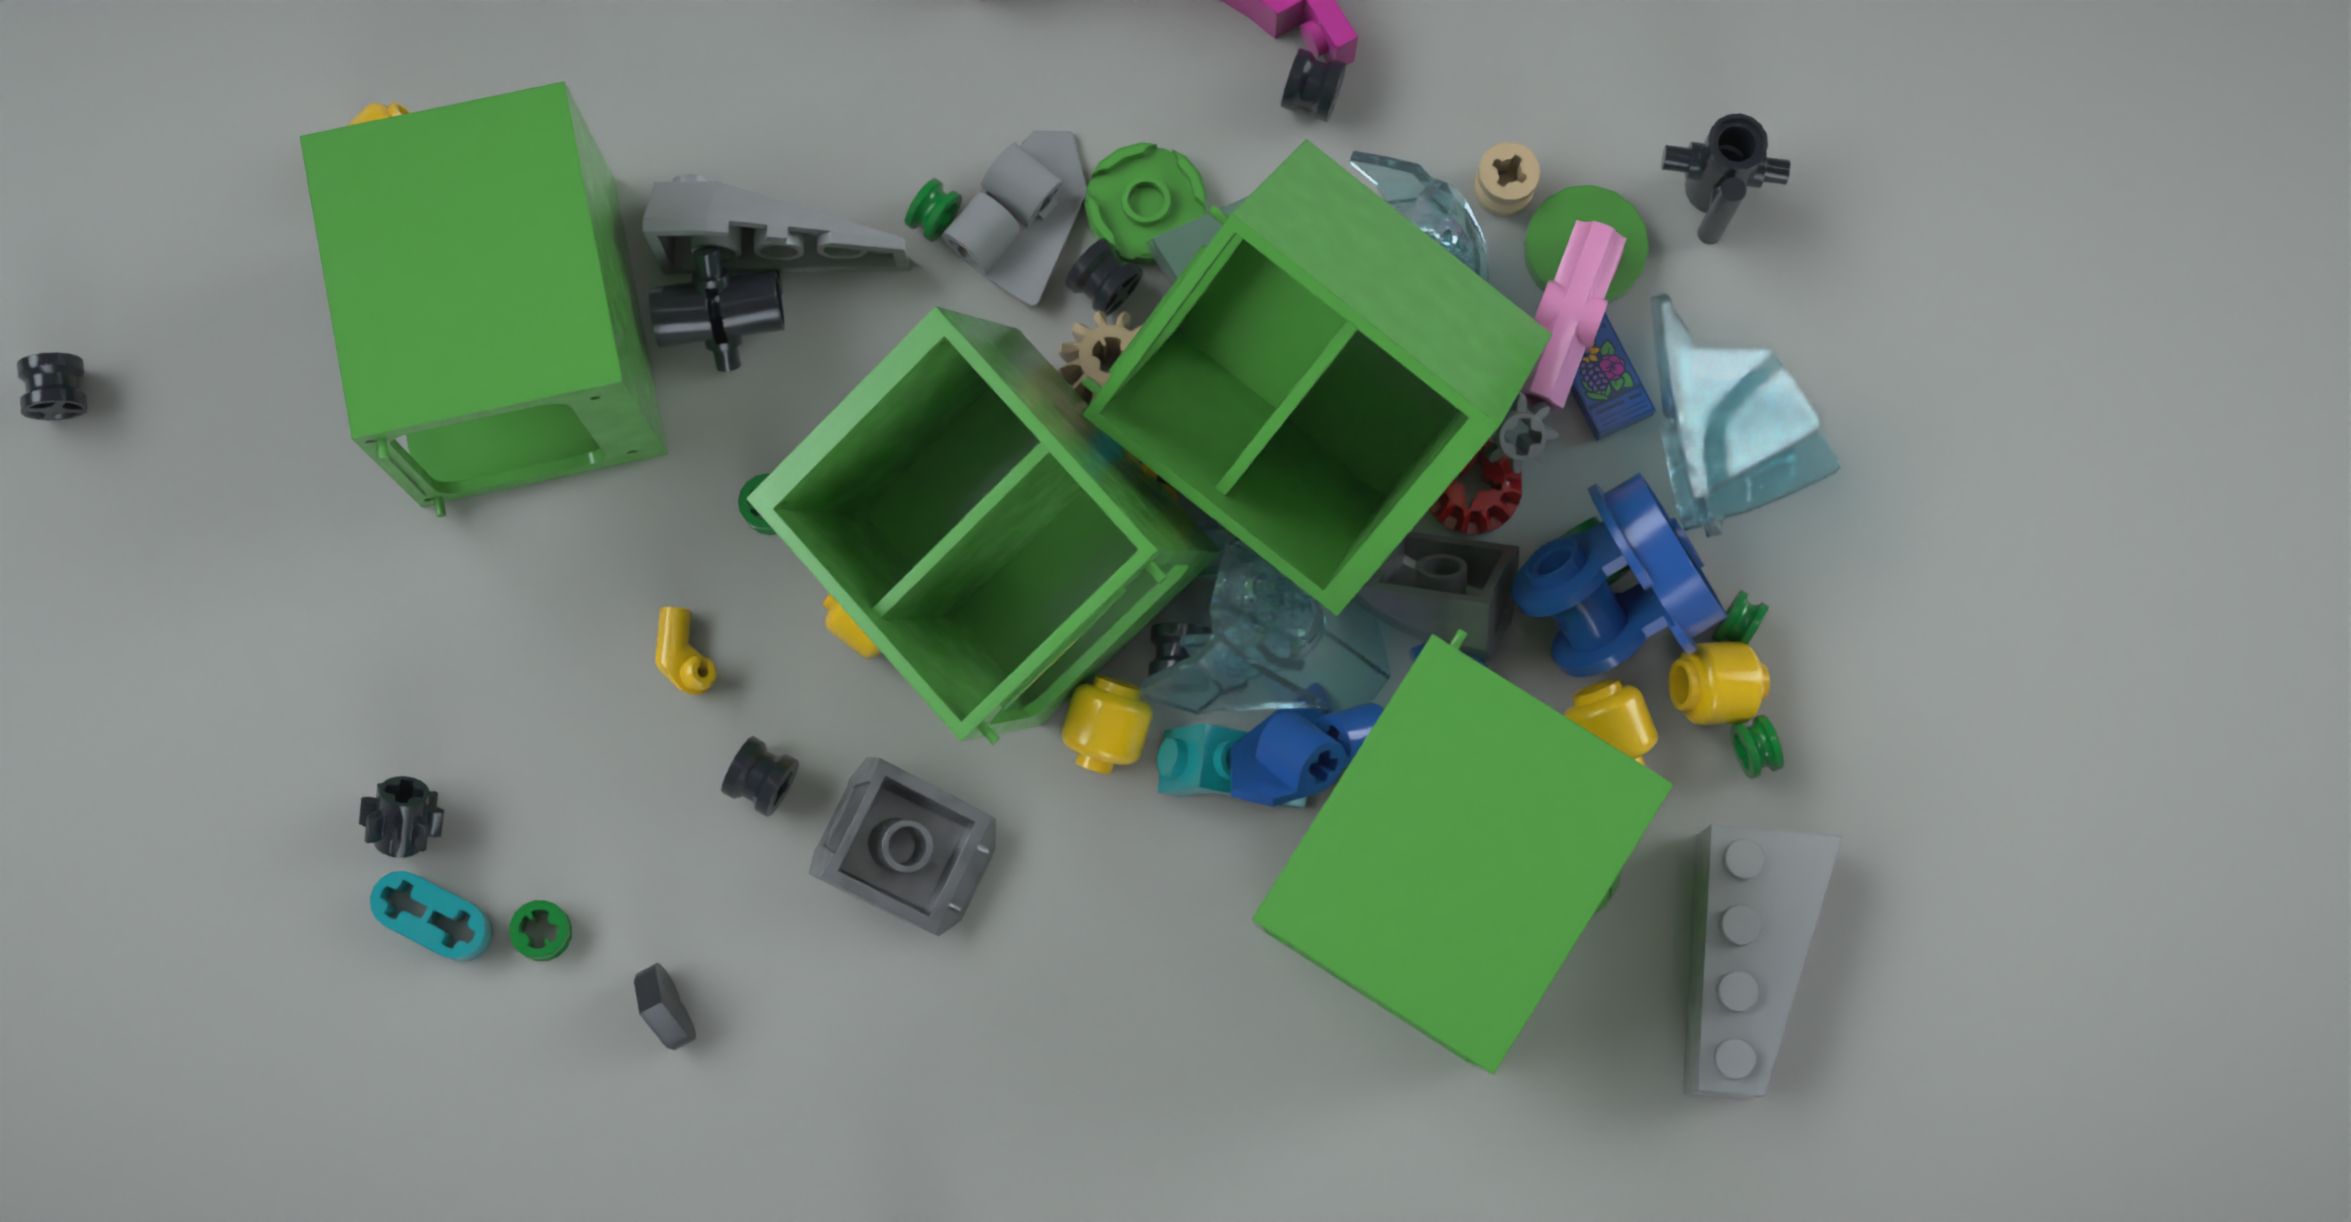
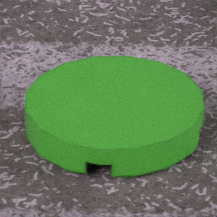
[1085,142,1207,266]
[1523,185,1649,304]

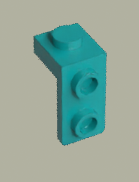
[1156,723,1308,809]

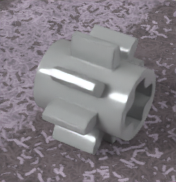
[1484,392,1559,473]

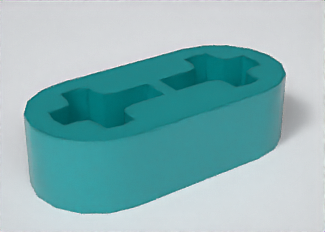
[370,871,493,962]

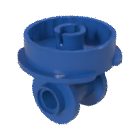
[1511,472,1728,677]

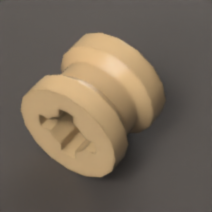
[1474,142,1540,217]

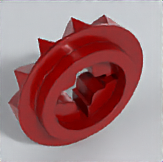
[1429,439,1522,535]

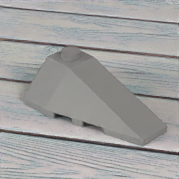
[642,174,910,274]

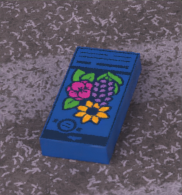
[1570,312,1656,441]

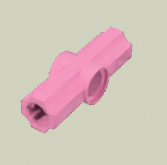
[1520,220,1627,414]

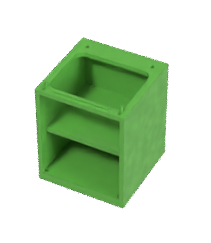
[300,81,668,517]
[1081,139,1553,616]
[746,306,1222,745]
[1251,629,1674,1075]

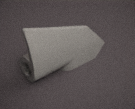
[942,130,1087,308]

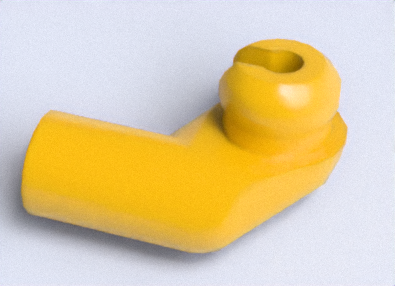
[655,607,717,695]

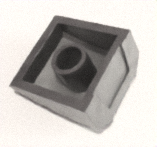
[1352,531,1519,661]
[809,757,996,936]

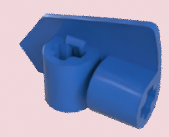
[1230,681,1384,807]

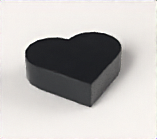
[634,963,696,1050]

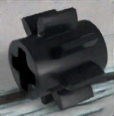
[359,776,444,858]

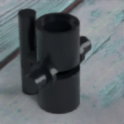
[1661,113,1791,244]
[649,246,785,372]

